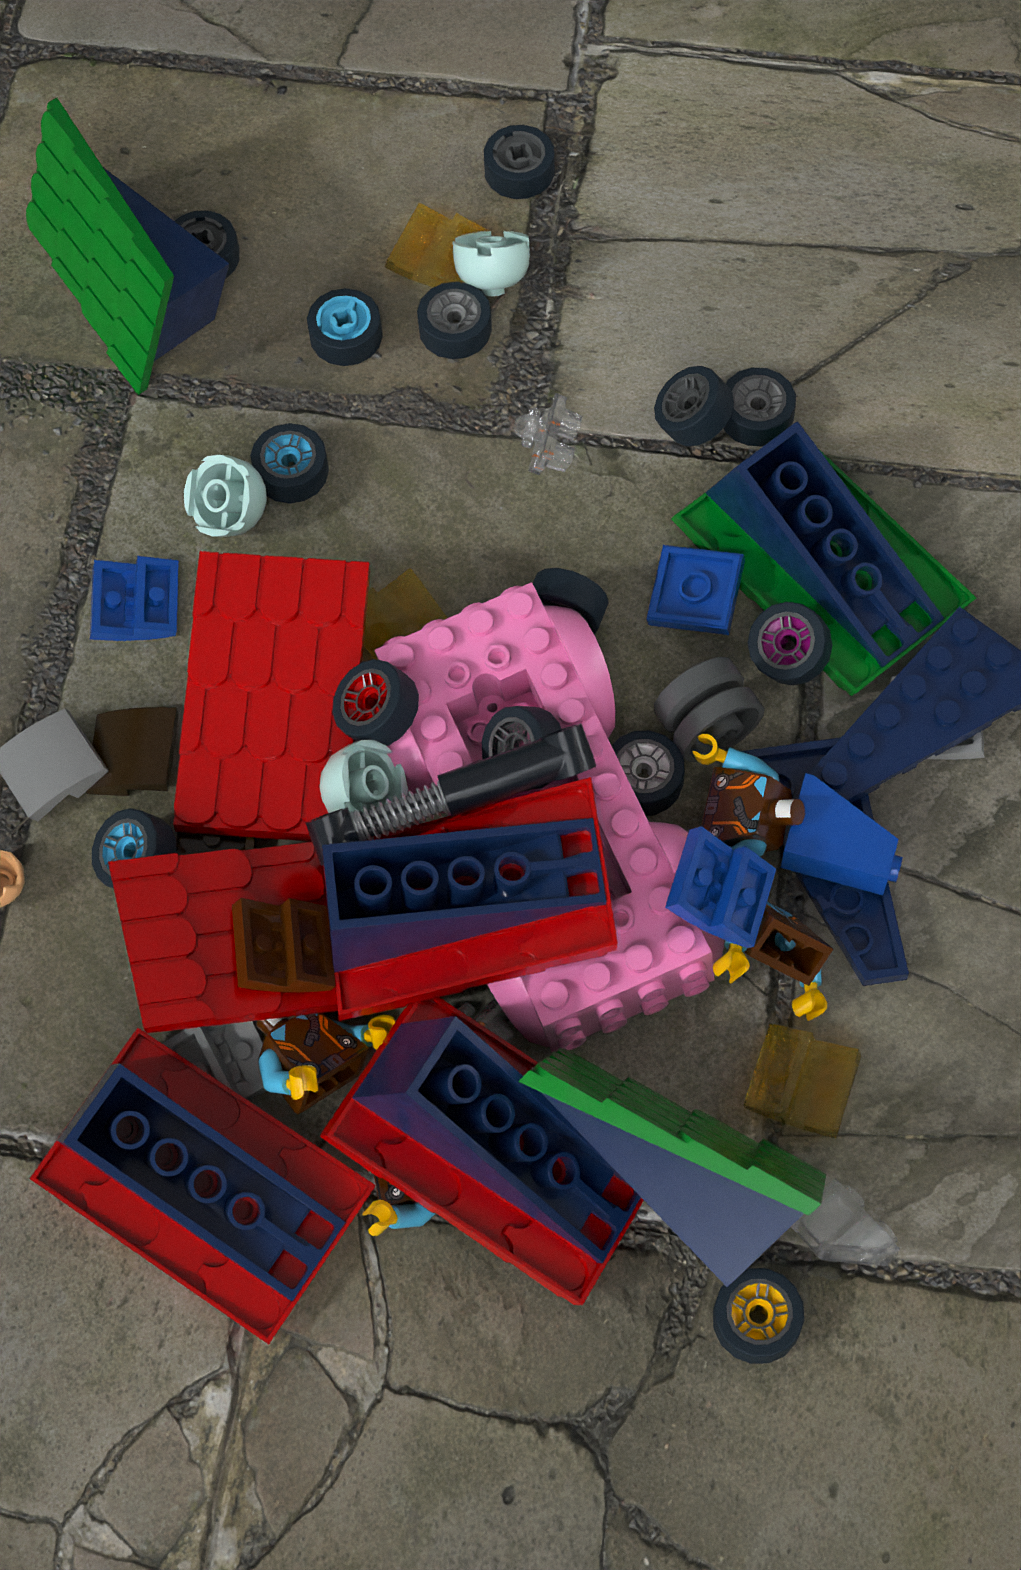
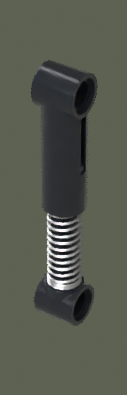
[305,723,597,865]

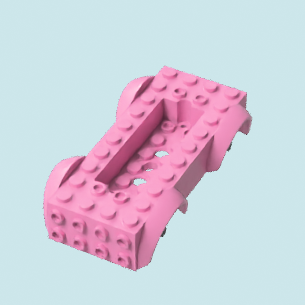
[375,582,724,1052]

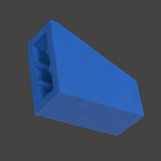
[780,773,903,895]

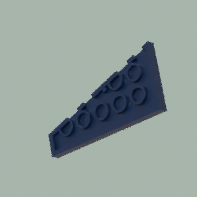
[802,606,1021,803]
[742,737,909,986]

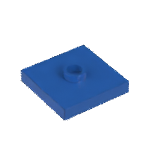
[646,545,745,635]

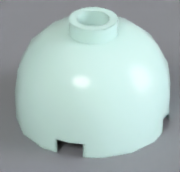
[453,231,530,296]
[184,455,267,537]
[319,740,408,813]

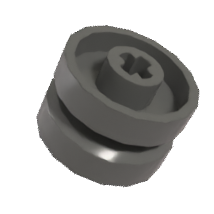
[653,657,765,762]

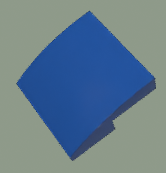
[90,556,179,641]
[665,826,776,948]

